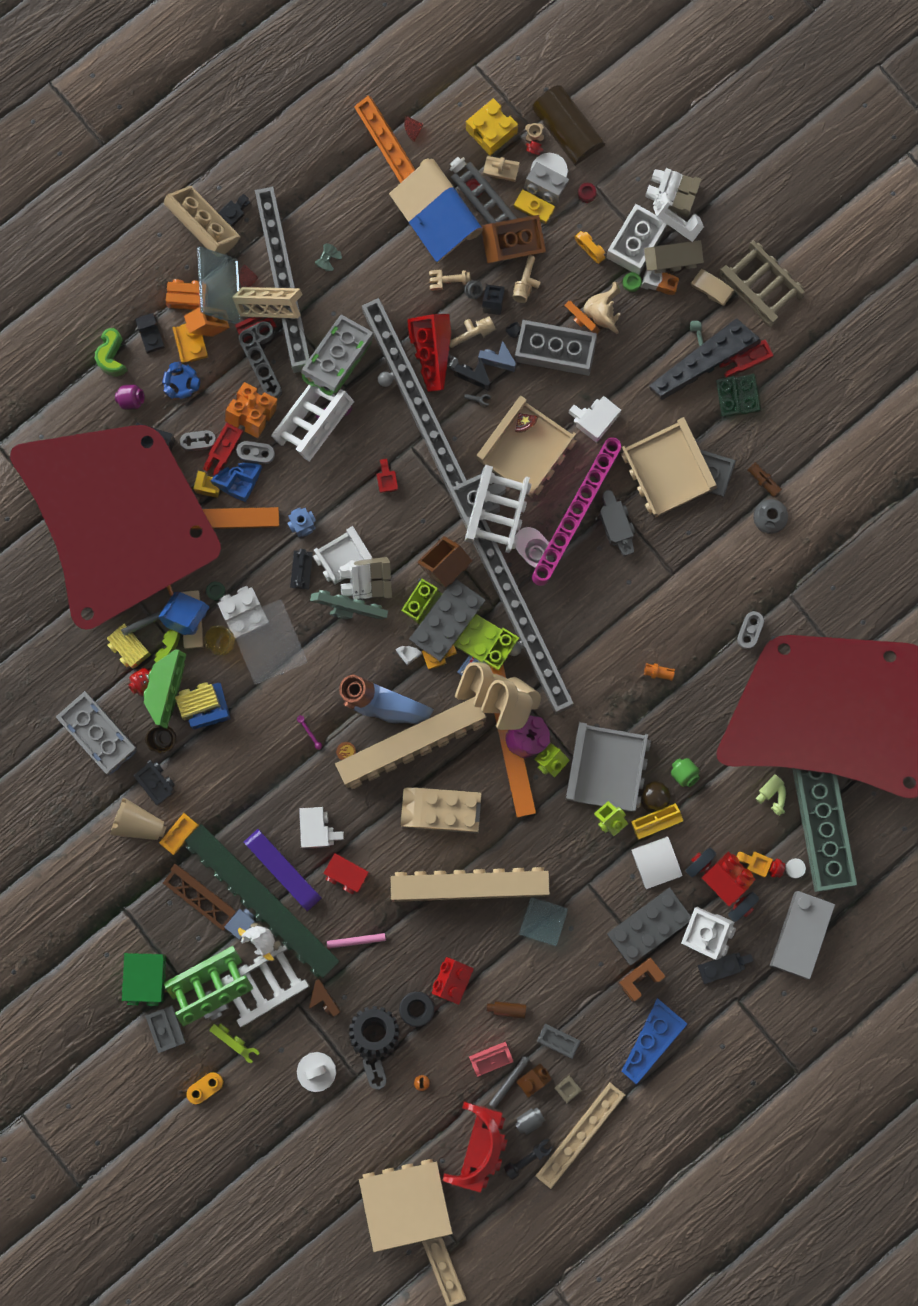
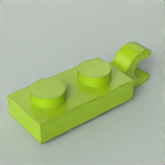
[209,1023,260,1063]

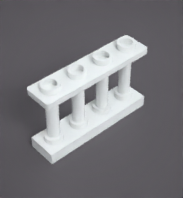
[271,385,354,462]
[464,465,531,553]
[221,945,310,1027]

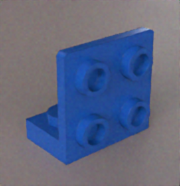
[189,683,231,730]

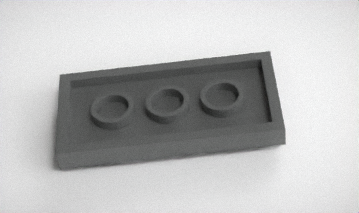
[409,579,486,662]
[607,888,691,965]

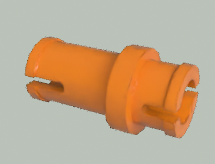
[644,663,675,681]

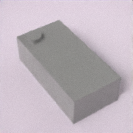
[515,320,597,376]
[770,891,835,979]

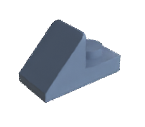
[478,341,516,372]

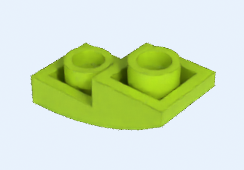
[154,629,181,662]

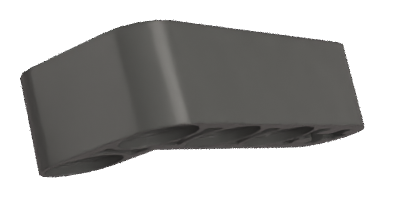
[239,321,282,399]

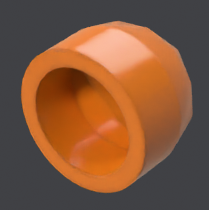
[414,1075,430,1091]

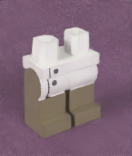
[645,168,702,217]
[340,557,392,599]

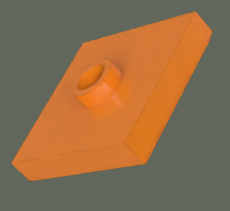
[564,301,600,334]

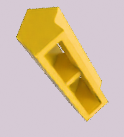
[631,803,683,840]

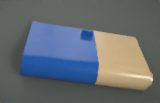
[389,158,483,263]

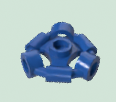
[162,362,200,400]

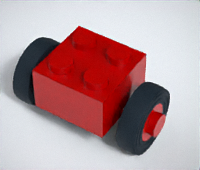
[685,847,759,922]

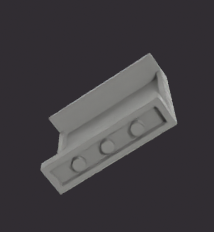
[565,722,651,812]

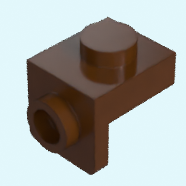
[516,1064,552,1097]

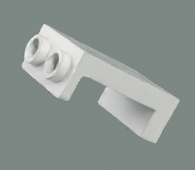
[653,192,704,242]
[313,526,373,585]

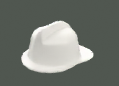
[515,527,554,568]

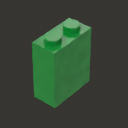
[122,953,166,1006]

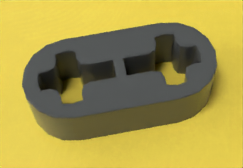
[363,1056,387,1089]

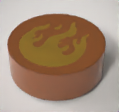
[336,742,356,760]

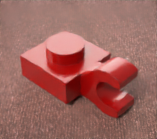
[376,459,398,493]

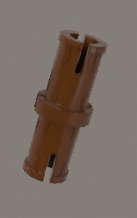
[747,462,782,498]

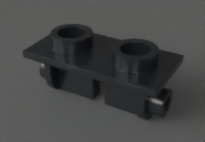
[290,549,313,590]

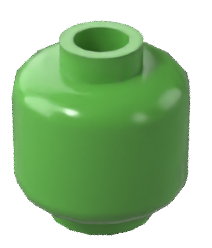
[671,758,700,787]

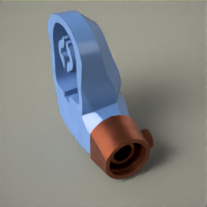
[339,674,434,724]

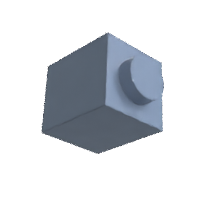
[225,909,256,940]

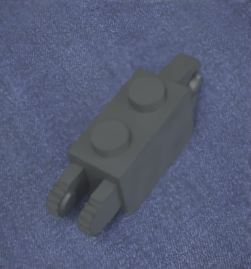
[599,490,635,557]

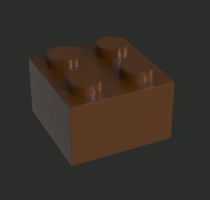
[417,536,473,587]

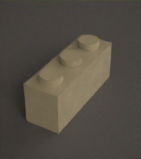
[644,240,704,274]

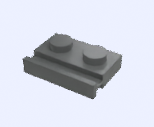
[145,1006,186,1053]

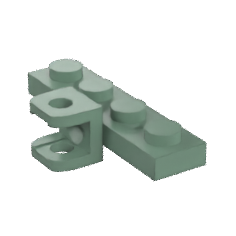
[310,590,388,619]

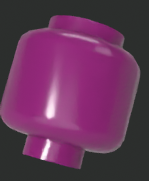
[115,385,145,410]

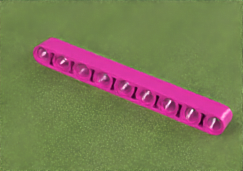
[532,438,621,586]

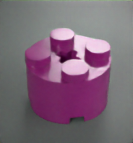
[505,716,550,758]

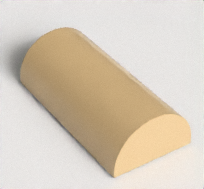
[164,186,241,258]

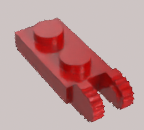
[719,339,774,378]
[203,423,244,475]

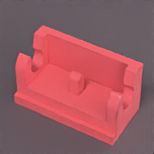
[469,1041,514,1077]

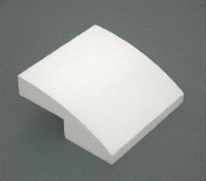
[631,837,682,889]

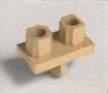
[483,156,520,182]

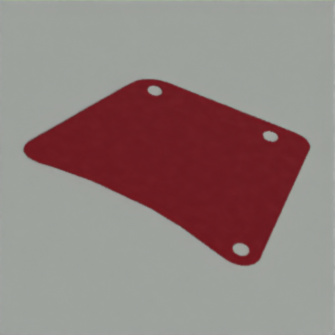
[10,425,221,630]
[716,635,918,798]

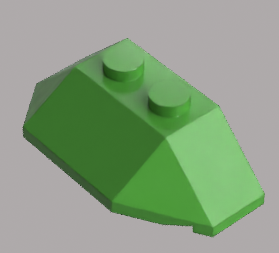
[144,649,186,729]

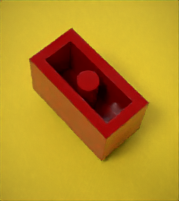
[323,853,369,895]

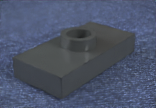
[537,1024,581,1059]

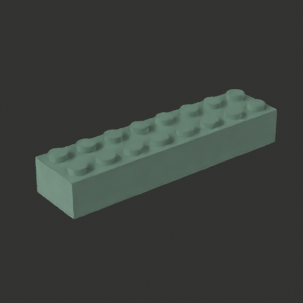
[792,768,857,892]

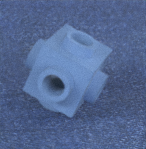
[288,508,316,537]

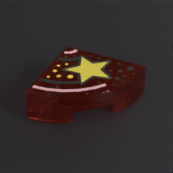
[515,413,538,433]

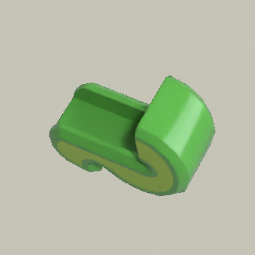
[95,328,128,377]

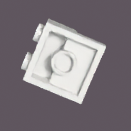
[217,586,269,640]
[681,907,736,960]

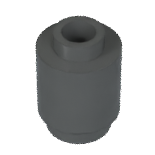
[515,1108,546,1135]

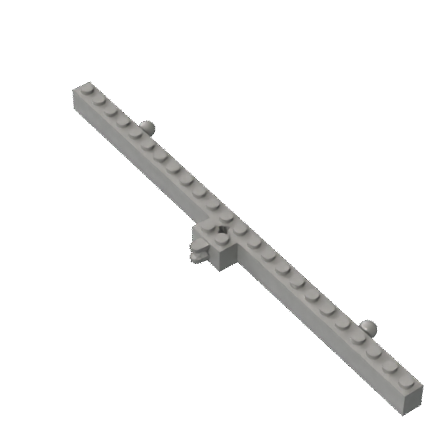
[362,298,574,715]

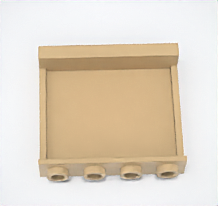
[477,395,577,498]
[621,417,717,517]
[359,1159,453,1252]

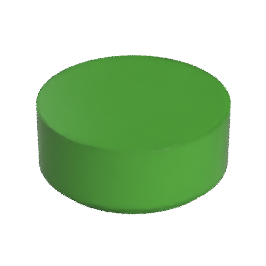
[623,272,642,292]

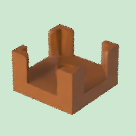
[618,958,666,1002]

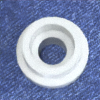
[450,157,466,173]

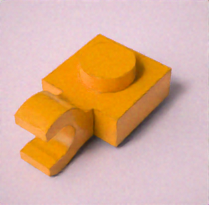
[422,645,457,670]
[736,852,773,878]

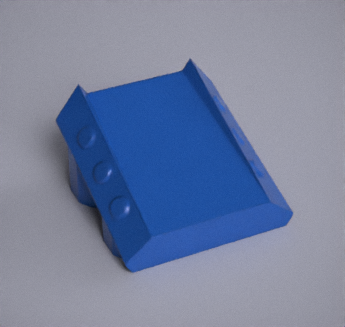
[158,592,209,635]

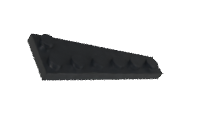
[649,318,761,400]

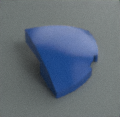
[211,463,262,502]

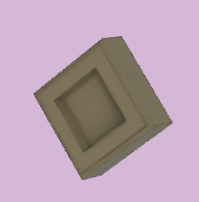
[554,1075,582,1103]

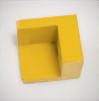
[194,471,220,498]

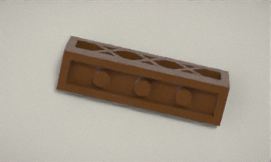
[163,864,237,931]

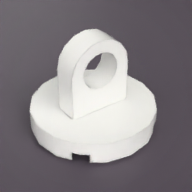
[297,1052,336,1092]

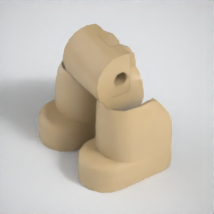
[455,662,541,730]

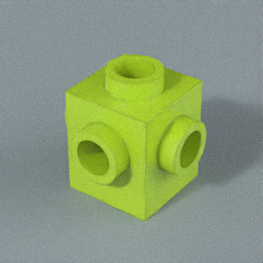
[534,743,570,778]
[594,801,628,836]

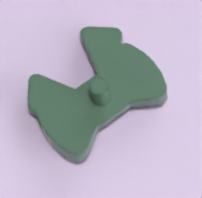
[315,243,342,271]

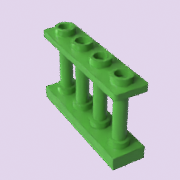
[163,946,253,1026]

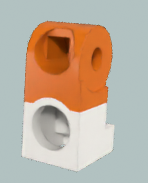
[641,270,679,295]

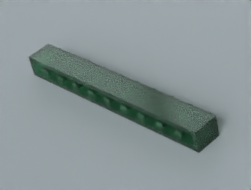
[185,824,341,978]

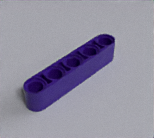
[244,829,322,912]

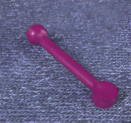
[297,716,322,750]

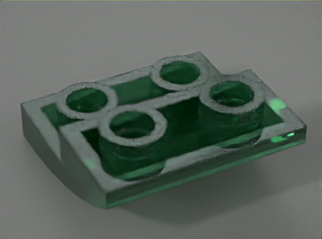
[716,374,761,417]

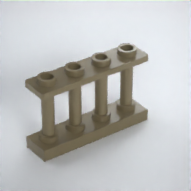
[719,240,805,328]

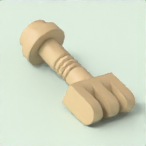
[429,270,471,291]

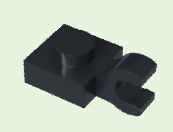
[218,194,250,227]

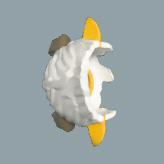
[238,923,282,961]

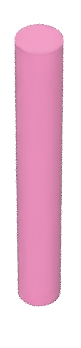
[327,933,386,949]

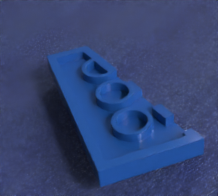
[622,998,688,1085]

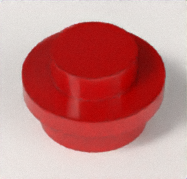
[526,141,544,156]
[768,859,785,878]

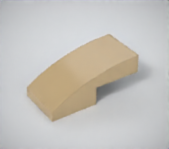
[691,269,734,306]

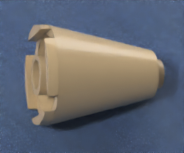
[110,798,166,840]

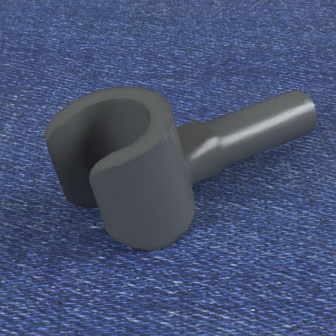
[447,354,460,371]
[464,394,491,407]

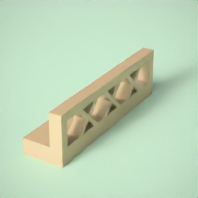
[232,287,302,318]

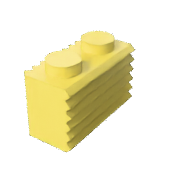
[107,624,151,669]
[175,682,220,720]

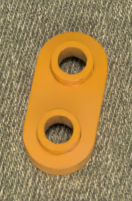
[574,231,605,264]
[186,1072,223,1104]

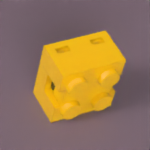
[466,98,518,156]

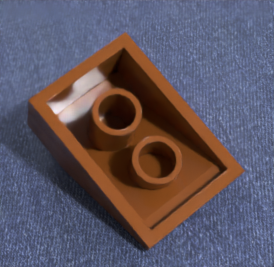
[481,215,546,263]

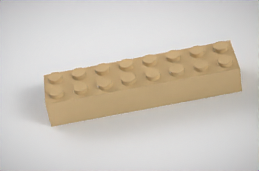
[335,697,486,789]
[391,867,549,902]

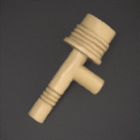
[513,255,540,303]
[450,316,496,348]

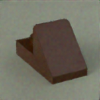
[309,979,341,1017]

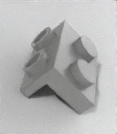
[524,162,569,205]

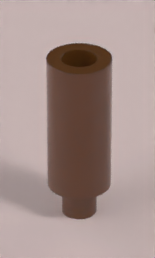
[487,1001,526,1019]

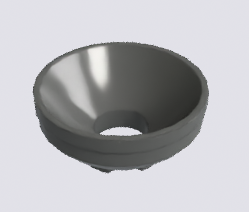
[753,499,788,534]

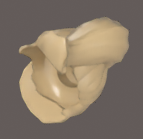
[583,281,621,334]

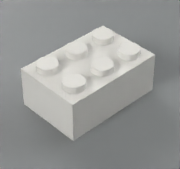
[607,204,668,275]

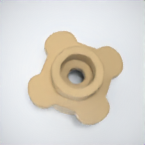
[525,123,544,142]

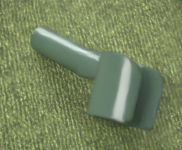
[690,321,704,346]

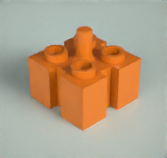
[225,382,277,438]

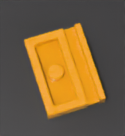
[172,324,208,364]

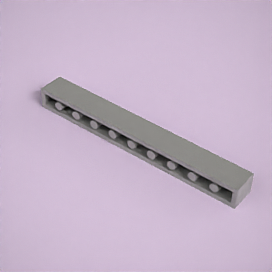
[255,187,310,373]

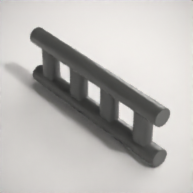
[451,162,518,224]

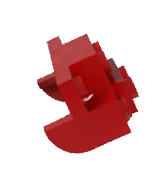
[442,1102,507,1193]

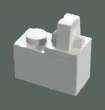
[569,396,621,443]
[299,807,344,849]

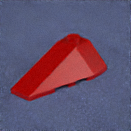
[407,314,451,392]

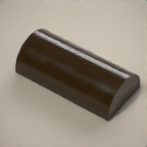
[532,85,605,166]

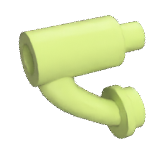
[756,774,786,816]

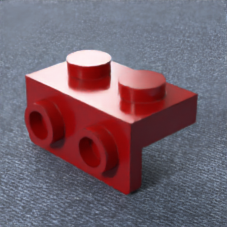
[432,957,474,1005]

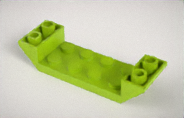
[401,579,519,670]

